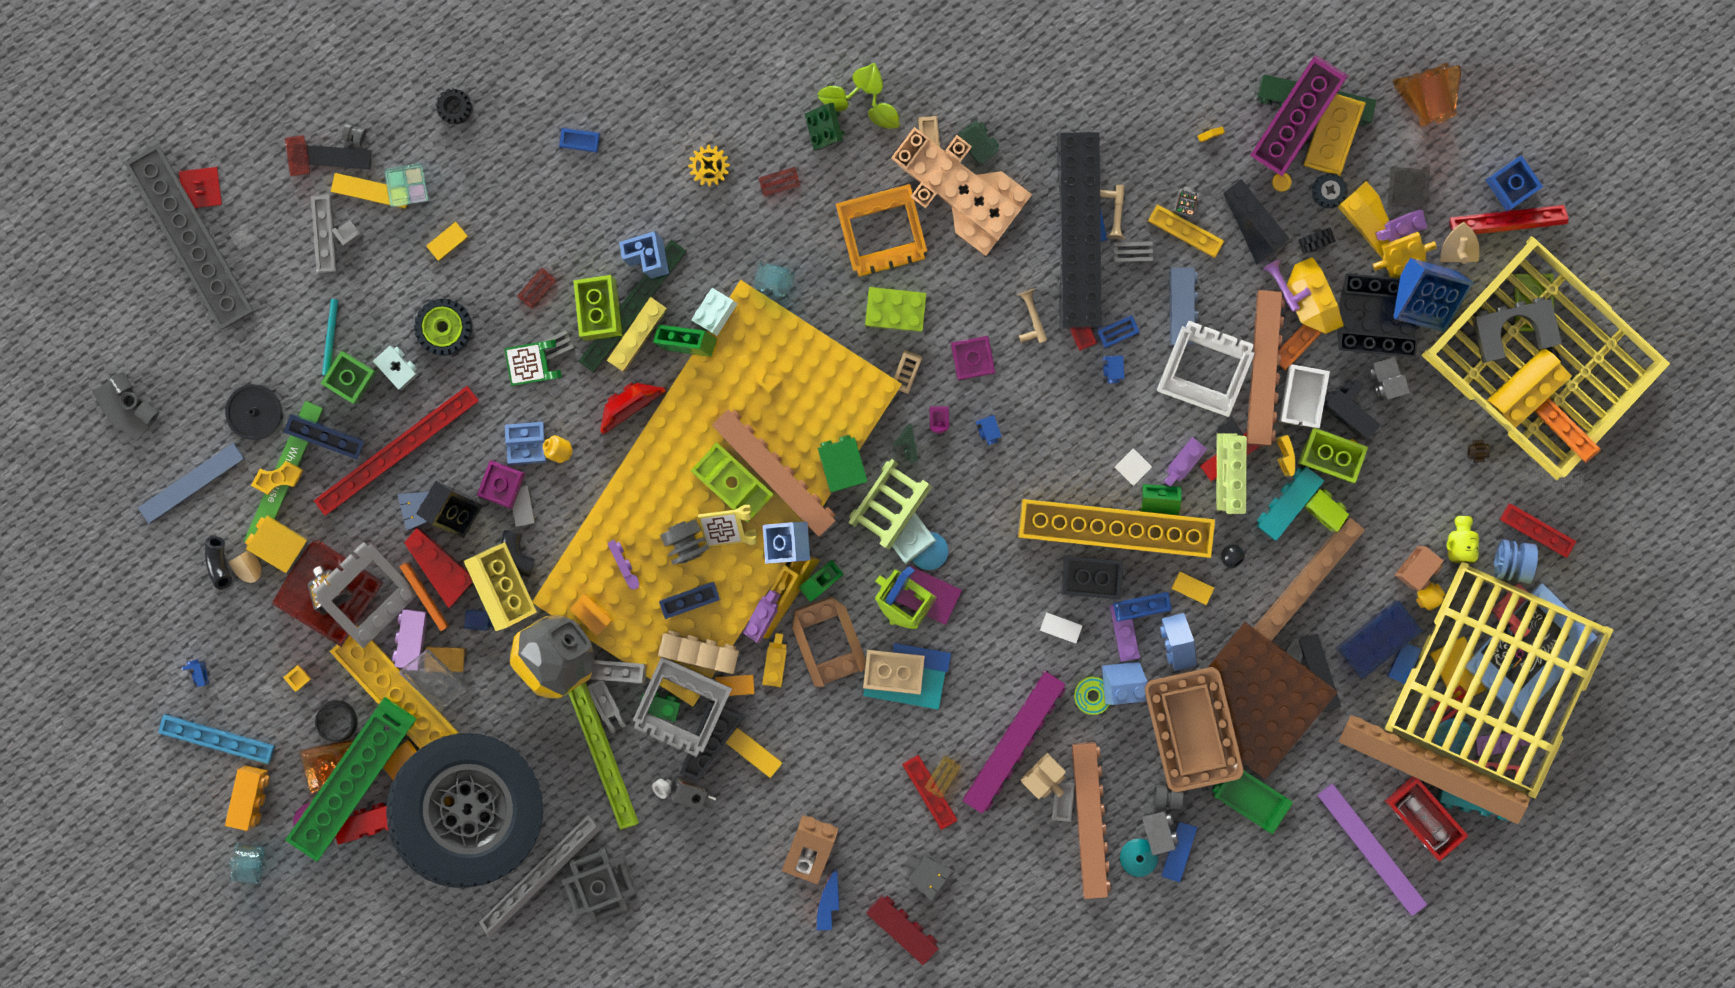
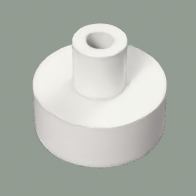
[652,779,672,799]

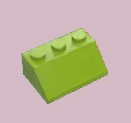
[1297,428,1368,483]

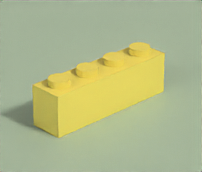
[607,297,668,372]

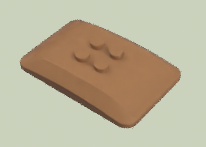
[1145,667,1243,792]

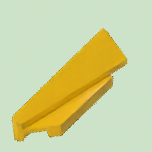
[763,555,820,638]

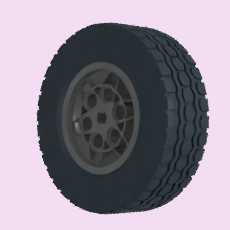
[386,733,543,888]

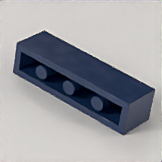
[283,413,365,460]

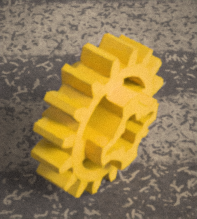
[688,145,730,187]

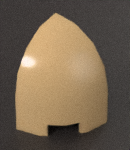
[228,551,262,583]

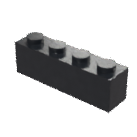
[1223,179,1289,265]

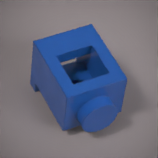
[1102,356,1124,384]
[975,415,1002,445]

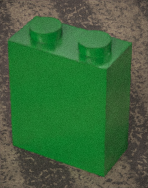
[818,435,868,493]

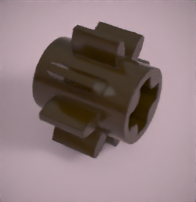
[1468,440,1490,463]

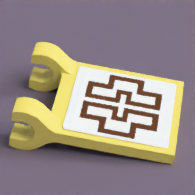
[698,505,757,547]

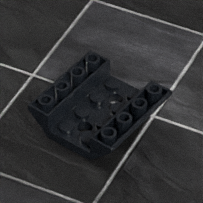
[1337,273,1418,358]

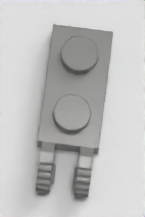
[587,681,626,733]

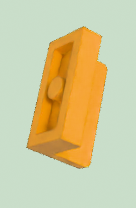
[570,593,613,636]

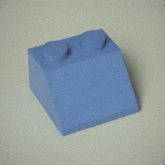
[1102,662,1148,705]

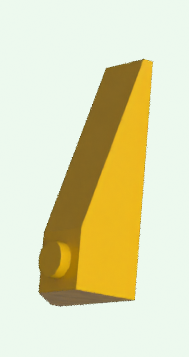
[1337,181,1390,259]

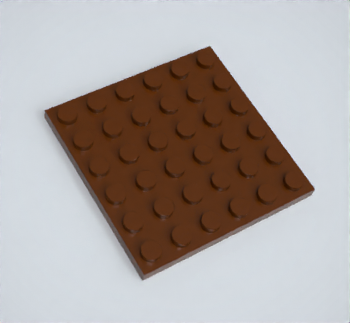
[1207,621,1337,779]

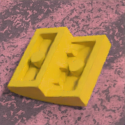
[1276,435,1295,477]

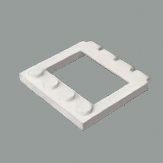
[1157,321,1255,417]

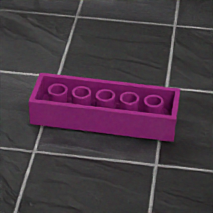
[1250,55,1349,176]

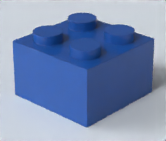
[1485,155,1543,211]

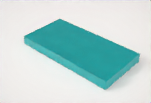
[863,668,945,710]

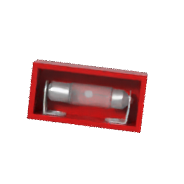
[1385,776,1468,861]

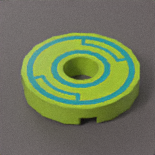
[1074,676,1110,715]

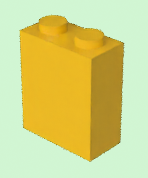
[245,515,307,573]

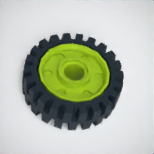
[414,299,473,356]

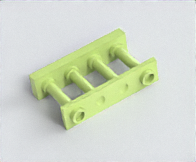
[848,459,932,550]

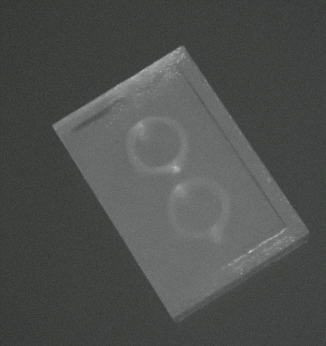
[399,649,468,712]

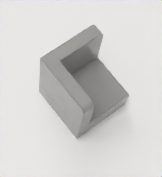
[332,220,362,247]

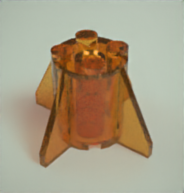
[1393,63,1462,126]

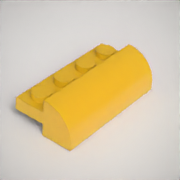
[1486,349,1572,428]

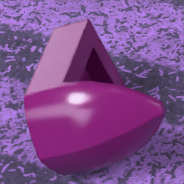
[929,406,950,434]

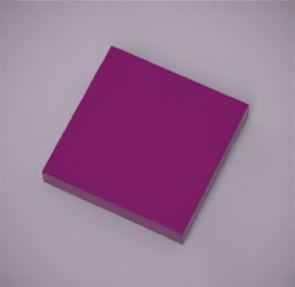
[951,336,995,380]
[477,460,526,509]

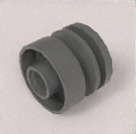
[659,519,710,565]

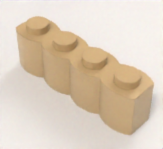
[658,630,739,674]

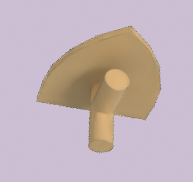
[1440,222,1479,264]

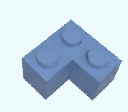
[619,231,669,279]
[1160,613,1197,671]

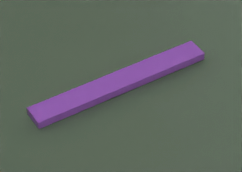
[1317,784,1427,916]

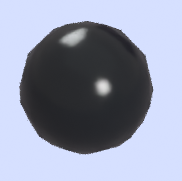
[1221,544,1245,569]

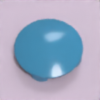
[913,532,948,570]
[1434,718,1472,754]

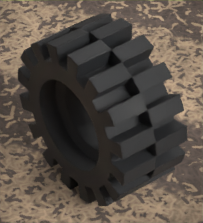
[436,88,472,125]
[1298,227,1336,254]

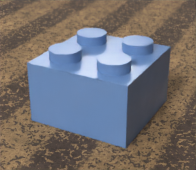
[763,522,810,564]

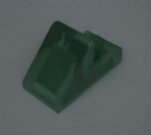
[892,423,918,463]

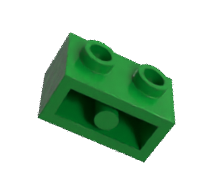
[640,692,681,722]

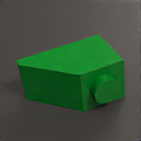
[798,560,844,602]

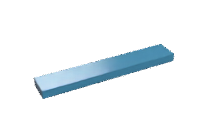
[158,714,275,765]

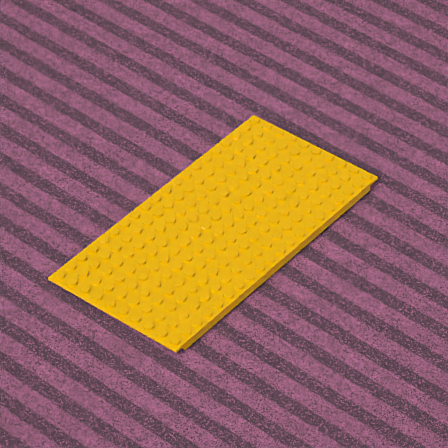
[532,280,902,706]

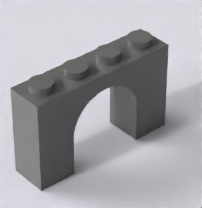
[1472,297,1562,363]

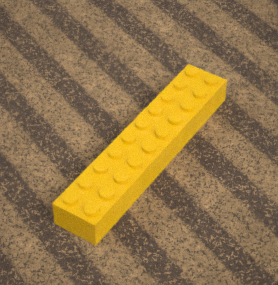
[1018,499,1215,558]

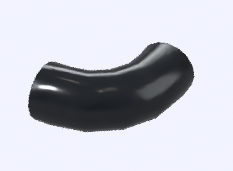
[501,530,535,577]
[205,536,233,590]

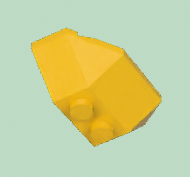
[1287,257,1344,334]

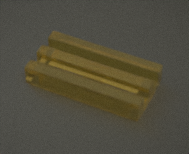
[924,755,961,798]

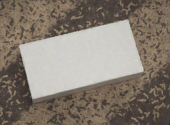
[1040,612,1083,643]

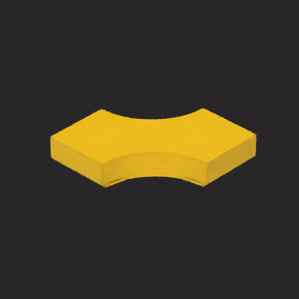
[251,461,304,495]

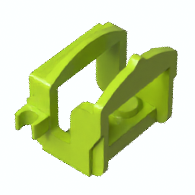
[875,569,937,629]

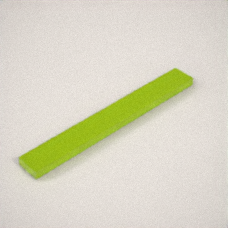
[568,682,639,830]

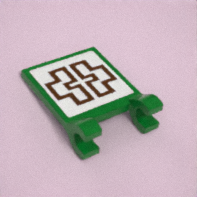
[504,339,562,386]

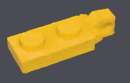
[762,633,787,687]

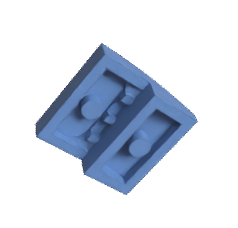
[505,422,547,466]

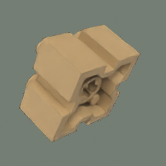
[1020,753,1066,799]

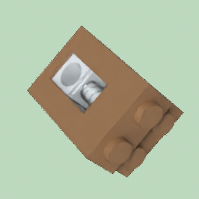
[782,815,838,885]

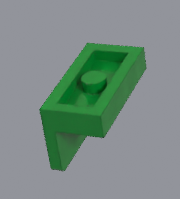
[1140,484,1182,516]

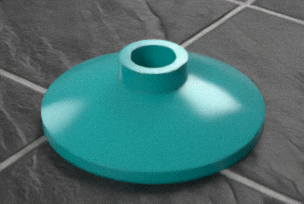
[1120,838,1158,877]

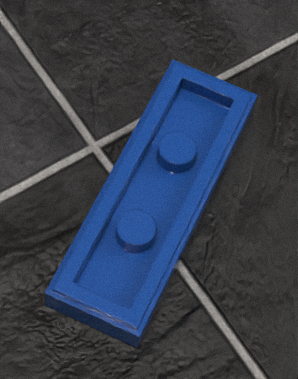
[1113,592,1172,622]
[893,643,951,672]
[1161,821,1197,882]

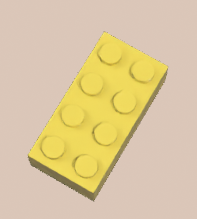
[464,542,537,631]

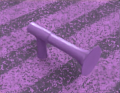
[1263,260,1312,312]

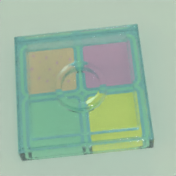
[384,163,429,207]

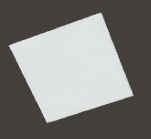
[1115,448,1152,486]

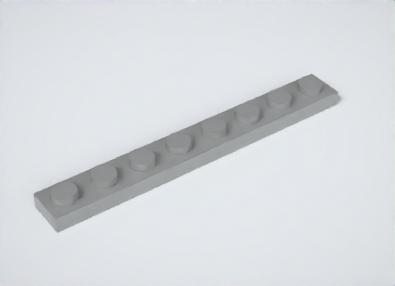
[479,815,601,937]

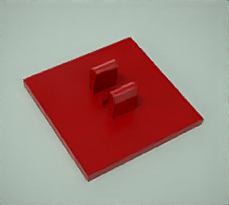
[179,167,222,208]

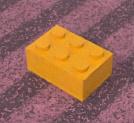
[225,765,270,831]

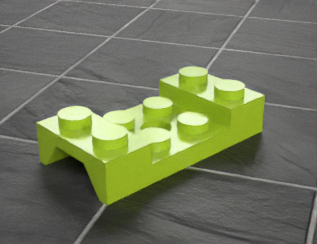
[690,442,774,523]

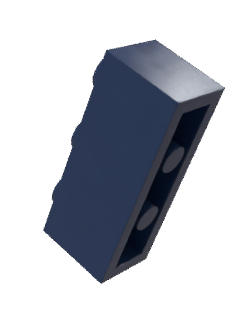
[659,581,721,619]

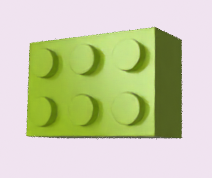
[573,275,622,341]
[865,287,926,333]

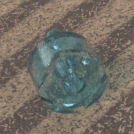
[753,261,796,297]
[230,843,265,884]

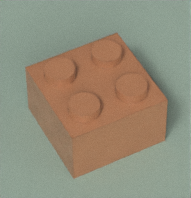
[1394,546,1444,591]

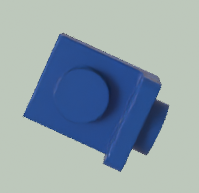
[182,659,209,687]

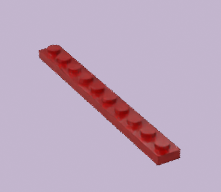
[313,386,479,516]

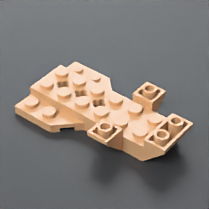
[891,127,1032,256]

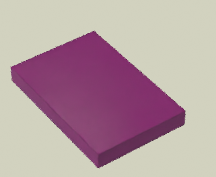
[896,566,962,625]

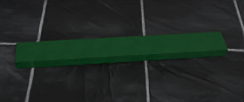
[579,239,687,373]

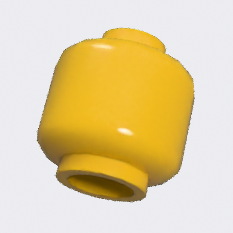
[543,435,573,463]
[1416,582,1446,611]

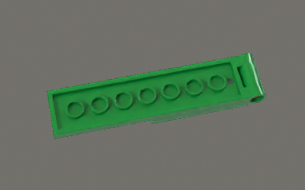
[285,697,417,862]

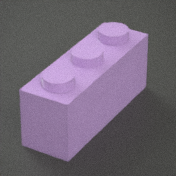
[393,609,428,670]

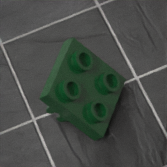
[805,103,845,151]

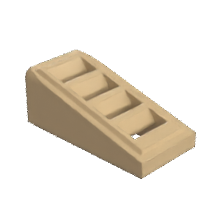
[893,350,922,394]

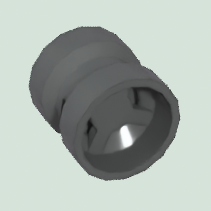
[341,122,367,146]

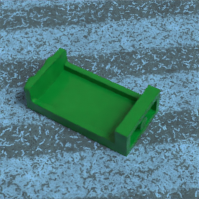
[1212,770,1293,835]

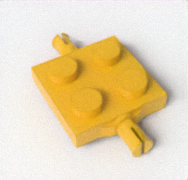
[1372,232,1437,278]

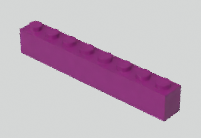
[962,671,1066,814]

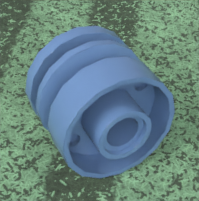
[1494,539,1538,584]

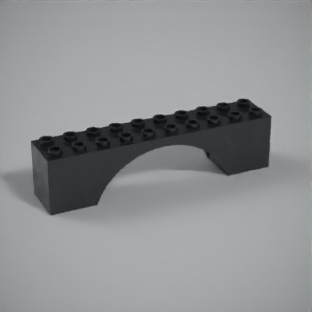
[1057,132,1102,330]

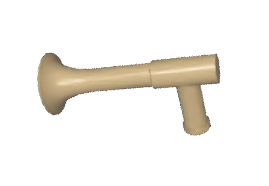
[1100,185,1126,240]
[1017,288,1047,343]

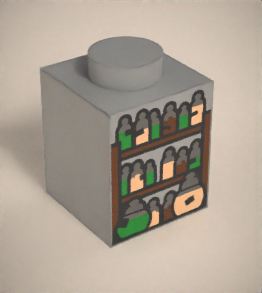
[1173,187,1199,218]

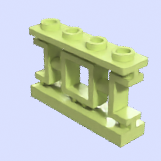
[1216,433,1247,514]

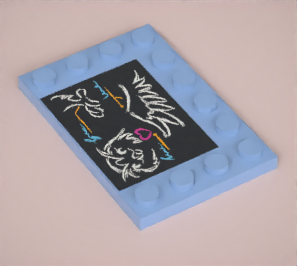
[1465,583,1597,720]

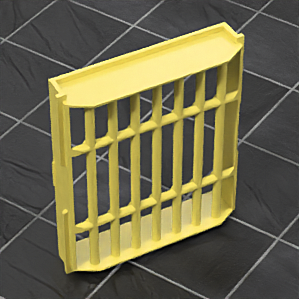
[1421,236,1670,480]
[1384,562,1614,799]

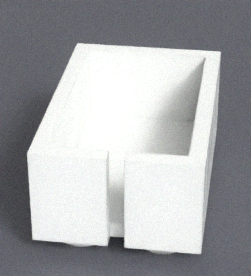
[1279,365,1330,429]

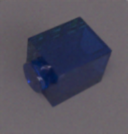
[464,609,493,631]

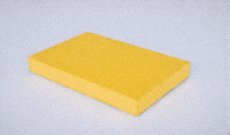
[1429,636,1487,703]

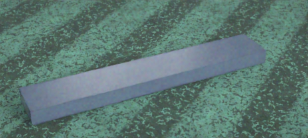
[138,443,245,524]

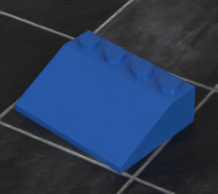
[1394,258,1474,332]

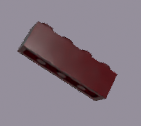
[866,894,939,965]

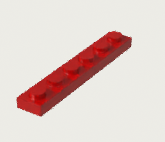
[1449,205,1569,234]

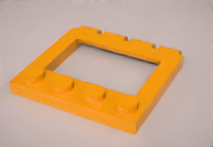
[835,184,927,277]

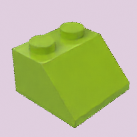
[1303,489,1349,532]

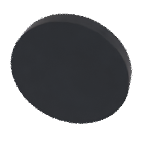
[225,384,282,440]

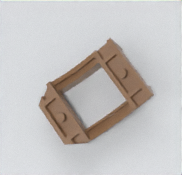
[792,596,866,687]

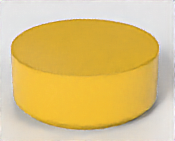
[1272,173,1292,192]

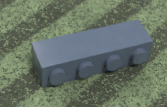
[1169,267,1198,346]

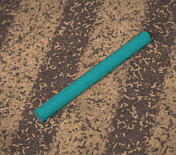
[322,299,338,375]

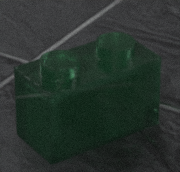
[957,120,999,166]

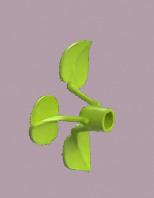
[817,63,900,129]

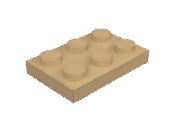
[863,650,925,694]

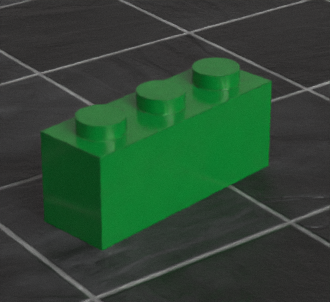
[653,325,717,357]

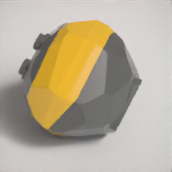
[510,615,595,698]

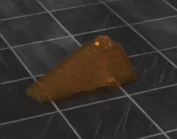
[298,739,355,793]

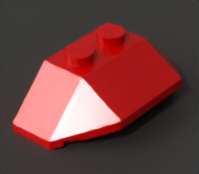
[600,382,667,435]

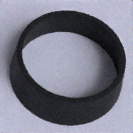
[315,700,357,742]

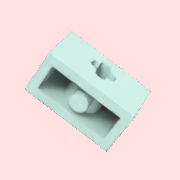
[373,346,418,390]

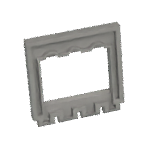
[313,542,417,648]
[633,657,732,757]

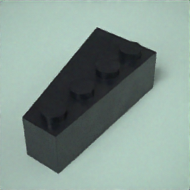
[680,700,745,781]

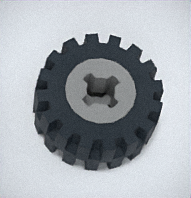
[1311,173,1348,208]

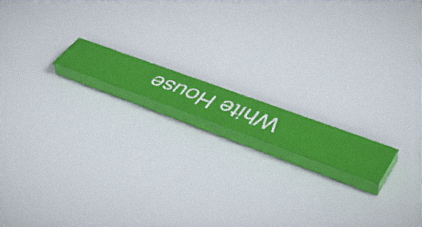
[244,401,324,542]

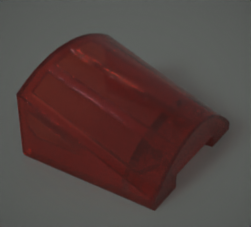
[271,540,384,647]

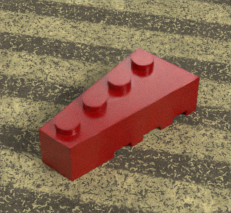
[404,528,473,608]
[335,802,388,845]

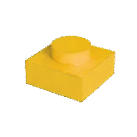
[283,665,311,692]

